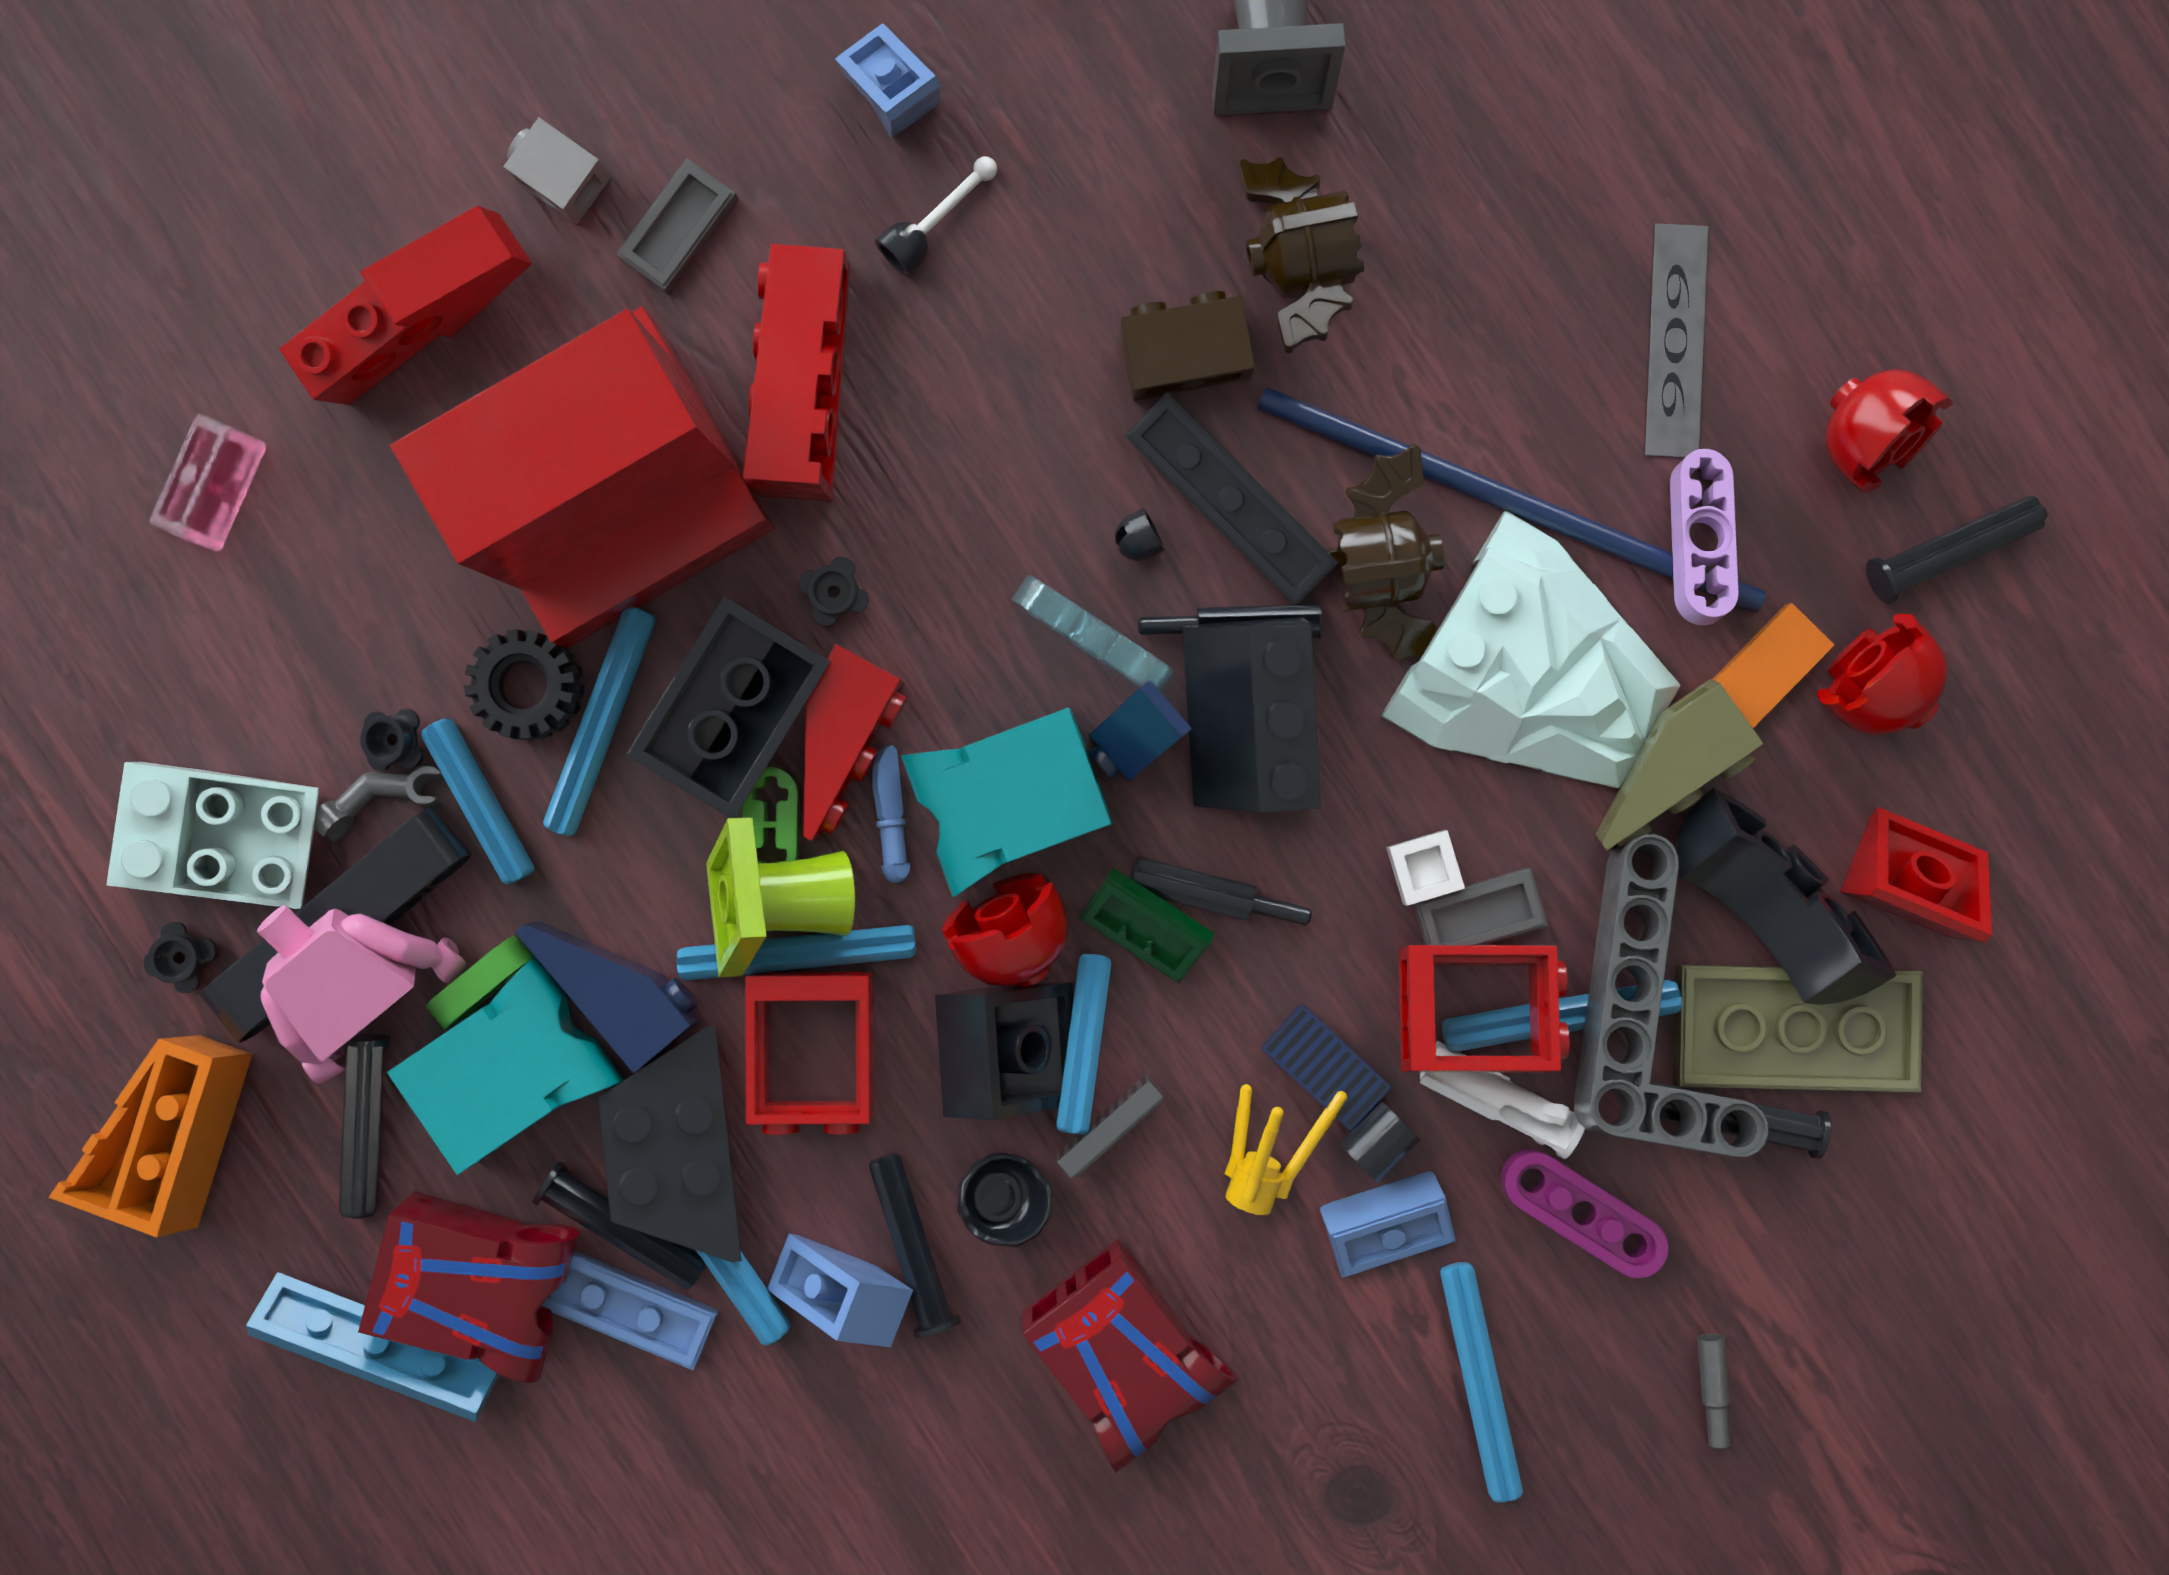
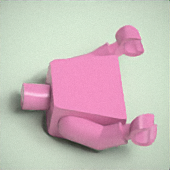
[257,905,466,1084]

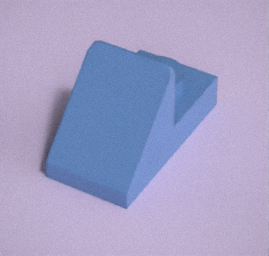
[835,23,941,138]

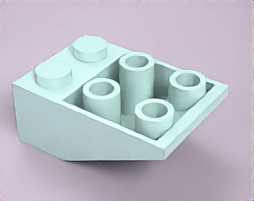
[106,762,320,909]

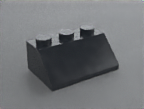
[626,596,831,818]
[1182,617,1321,813]

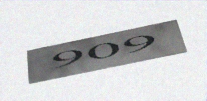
[1645,224,1709,457]

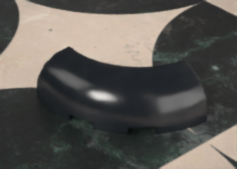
[1677,788,1896,1005]

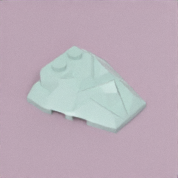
[1381,510,1681,788]

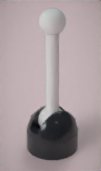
[875,156,997,277]

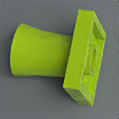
[706,818,855,977]

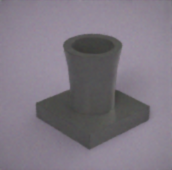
[1212,0,1346,116]

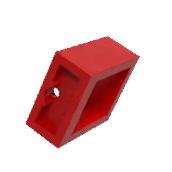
[1398,945,1570,1073]
[745,971,875,1135]

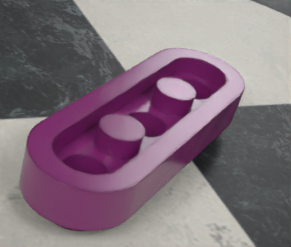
[1500,1149,1669,1278]

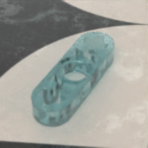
[1011,575,1174,691]

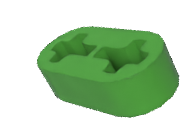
[743,767,801,864]
[426,934,535,1031]

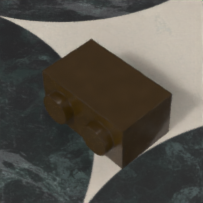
[1120,291,1255,401]

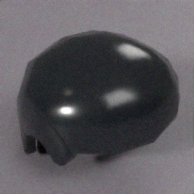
[957,1153,1053,1247]

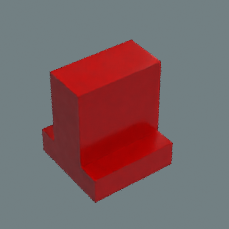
[389,306,775,648]

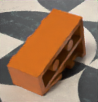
[48,1035,253,1238]

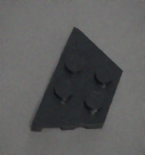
[598,1026,742,1262]

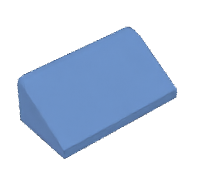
[1320,1171,1456,1278]

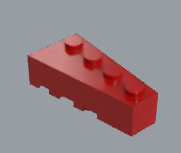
[743,244,850,502]

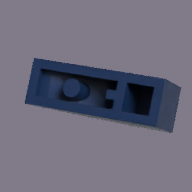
[1088,679,1192,782]
[515,921,701,1073]

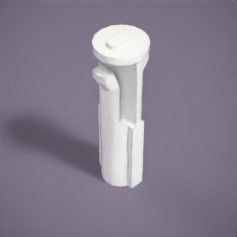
[1420,1041,1585,1159]

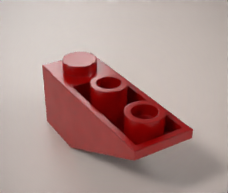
[803,644,907,841]

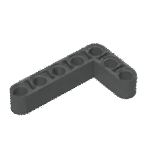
[1574,834,1768,1157]

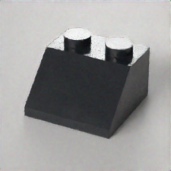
[935,982,1074,1120]

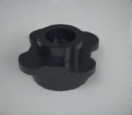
[799,557,869,627]
[360,708,424,771]
[144,922,217,993]

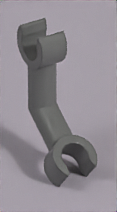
[314,766,445,844]

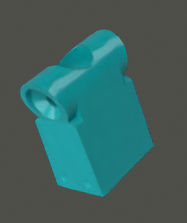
[900,707,1113,898]
[387,957,624,1175]

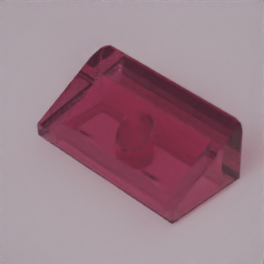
[149,413,266,551]

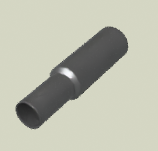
[1697,1334,1730,1448]

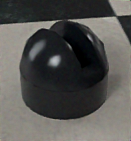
[1115,508,1165,562]

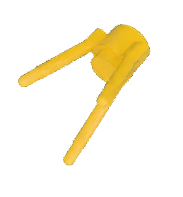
[1225,1084,1347,1215]

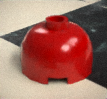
[1825,369,1953,493]
[1817,614,1948,736]
[942,873,1068,988]

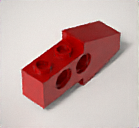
[279,205,532,405]

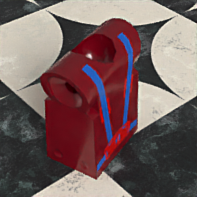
[358,1191,579,1383]
[1022,1239,1238,1473]

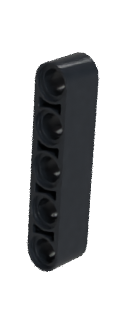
[200,807,472,1043]

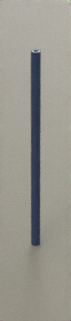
[1257,387,1766,613]

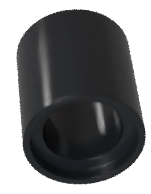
[1339,1101,1421,1183]

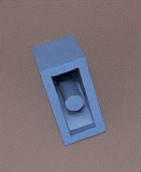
[767,1233,913,1347]

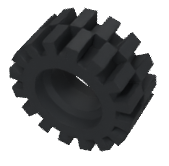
[464,629,585,740]

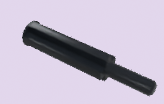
[1138,603,1323,639]
[1130,856,1312,926]

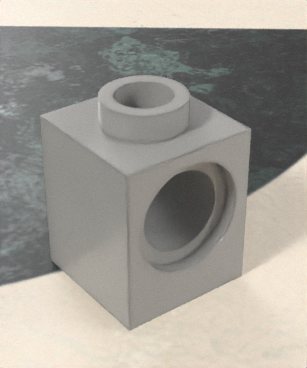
[503,117,611,225]

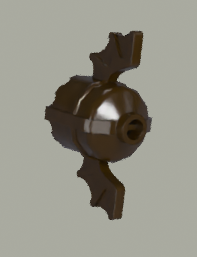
[1239,157,1364,353]
[1327,443,1445,661]

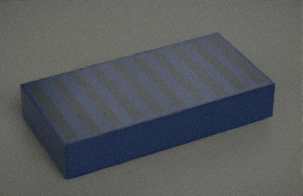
[1260,1003,1391,1131]

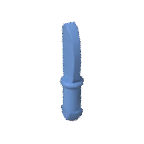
[872,745,910,884]

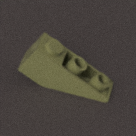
[1596,679,1764,850]

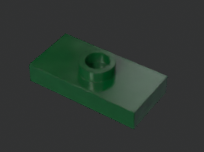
[1078,867,1214,984]

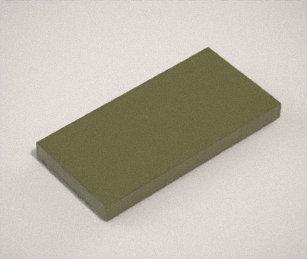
[1674,964,1923,1092]

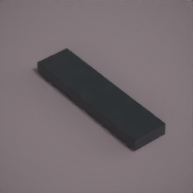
[1125,392,1339,606]

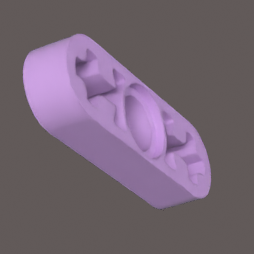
[1670,449,1739,626]

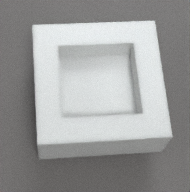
[1386,830,1465,906]

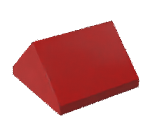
[1840,807,1992,943]

